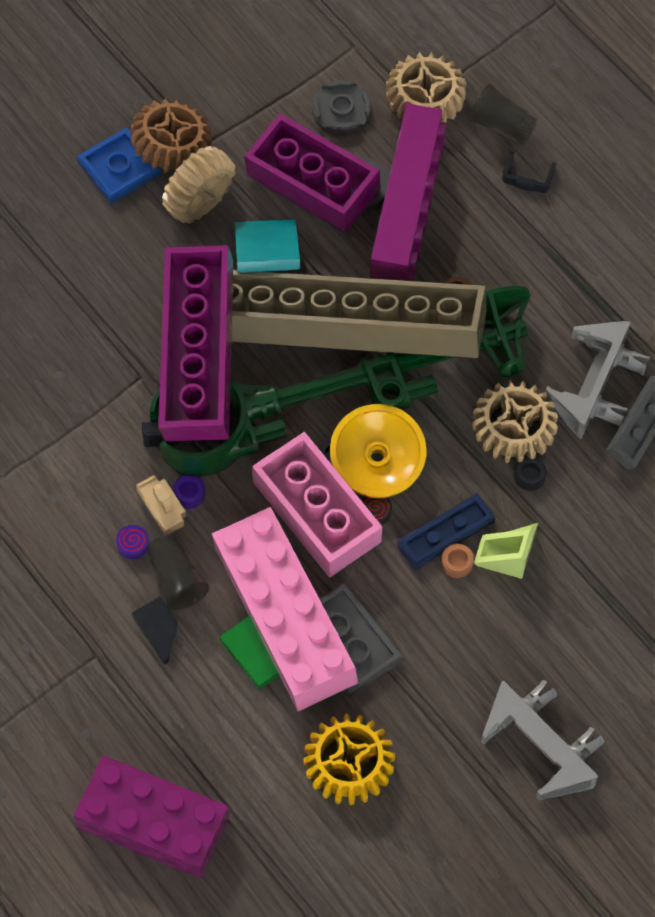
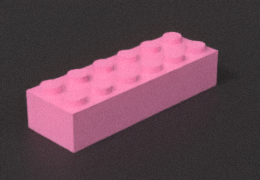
[212,507,358,712]

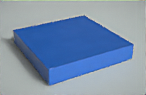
[77,127,161,204]

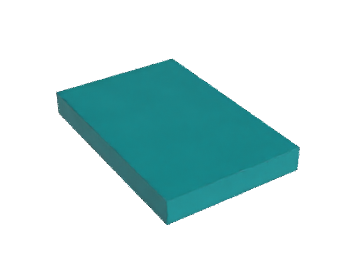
[235,219,300,273]

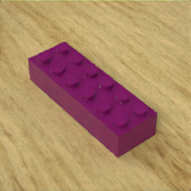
[370,103,447,281]
[159,245,233,441]

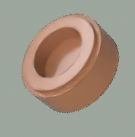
[441,544,474,578]

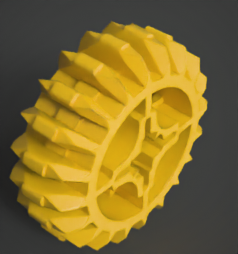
[303,713,395,806]

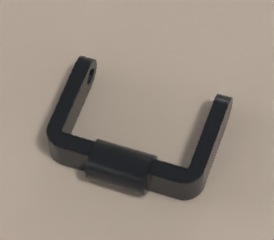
[502,151,557,193]

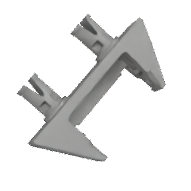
[545,321,651,439]
[481,680,605,800]

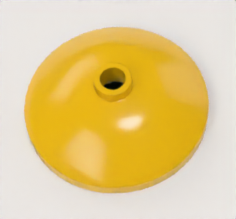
[330,404,427,498]

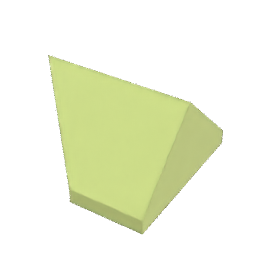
[474,522,539,579]

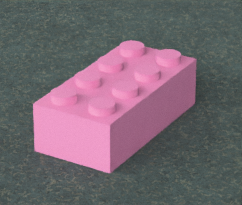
[252,432,383,578]

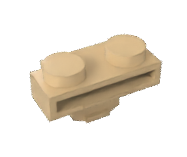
[136,475,186,536]

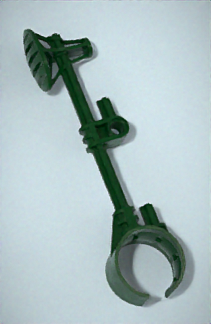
[149,286,531,476]

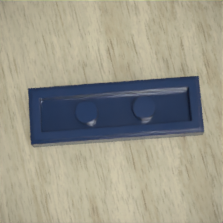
[397,493,496,570]

